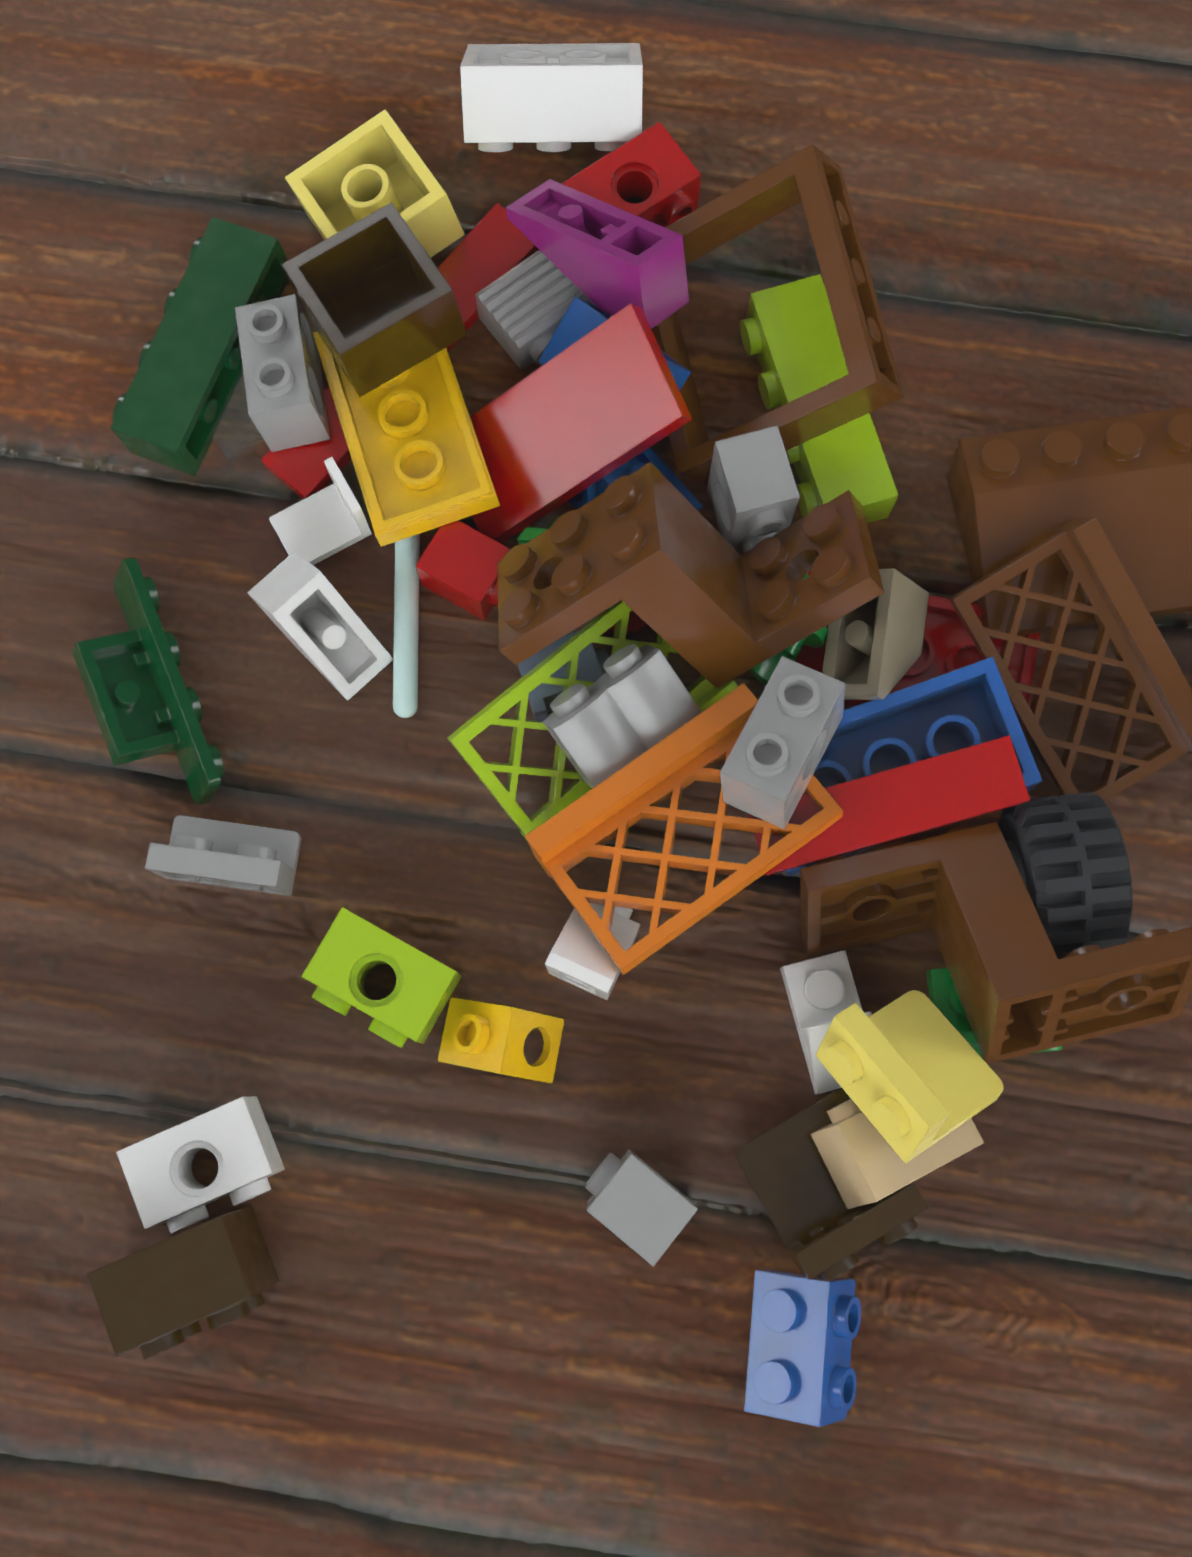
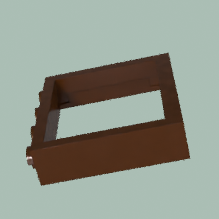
[651,144,904,485]

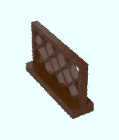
[949,517,1192,802]

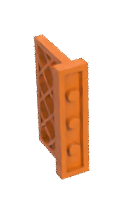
[525,683,843,975]

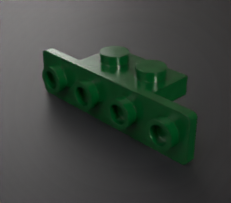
[72,557,224,805]

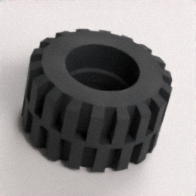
[998,792,1133,959]

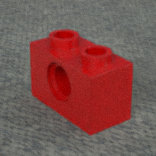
[561,121,701,228]

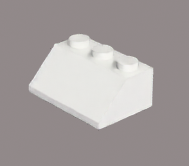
[460,43,643,152]

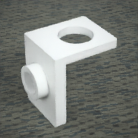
[269,457,372,565]

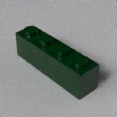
[110,216,288,477]

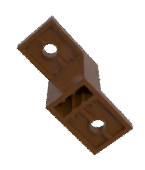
[497,462,884,688]
[800,822,1192,1064]

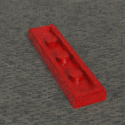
[748,735,1030,876]

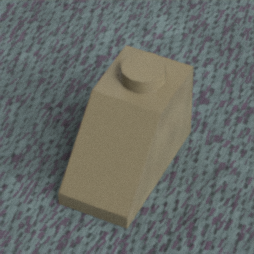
[822,568,929,700]

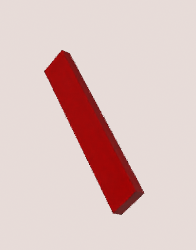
[261,203,539,499]

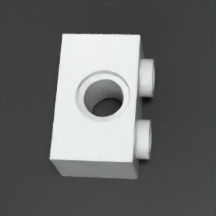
[116,1096,285,1234]

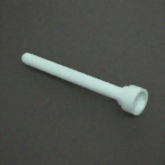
[393,534,420,718]

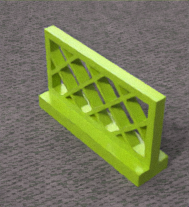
[447,600,738,841]

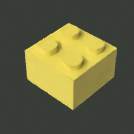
[285,109,465,258]

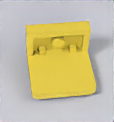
[815,990,1003,1164]

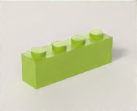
[740,274,899,523]

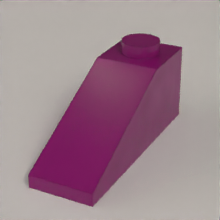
[506,179,689,329]

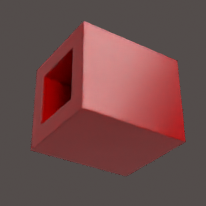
[415,520,511,621]

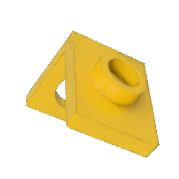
[438,997,564,1083]

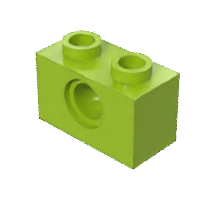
[301,907,462,1048]

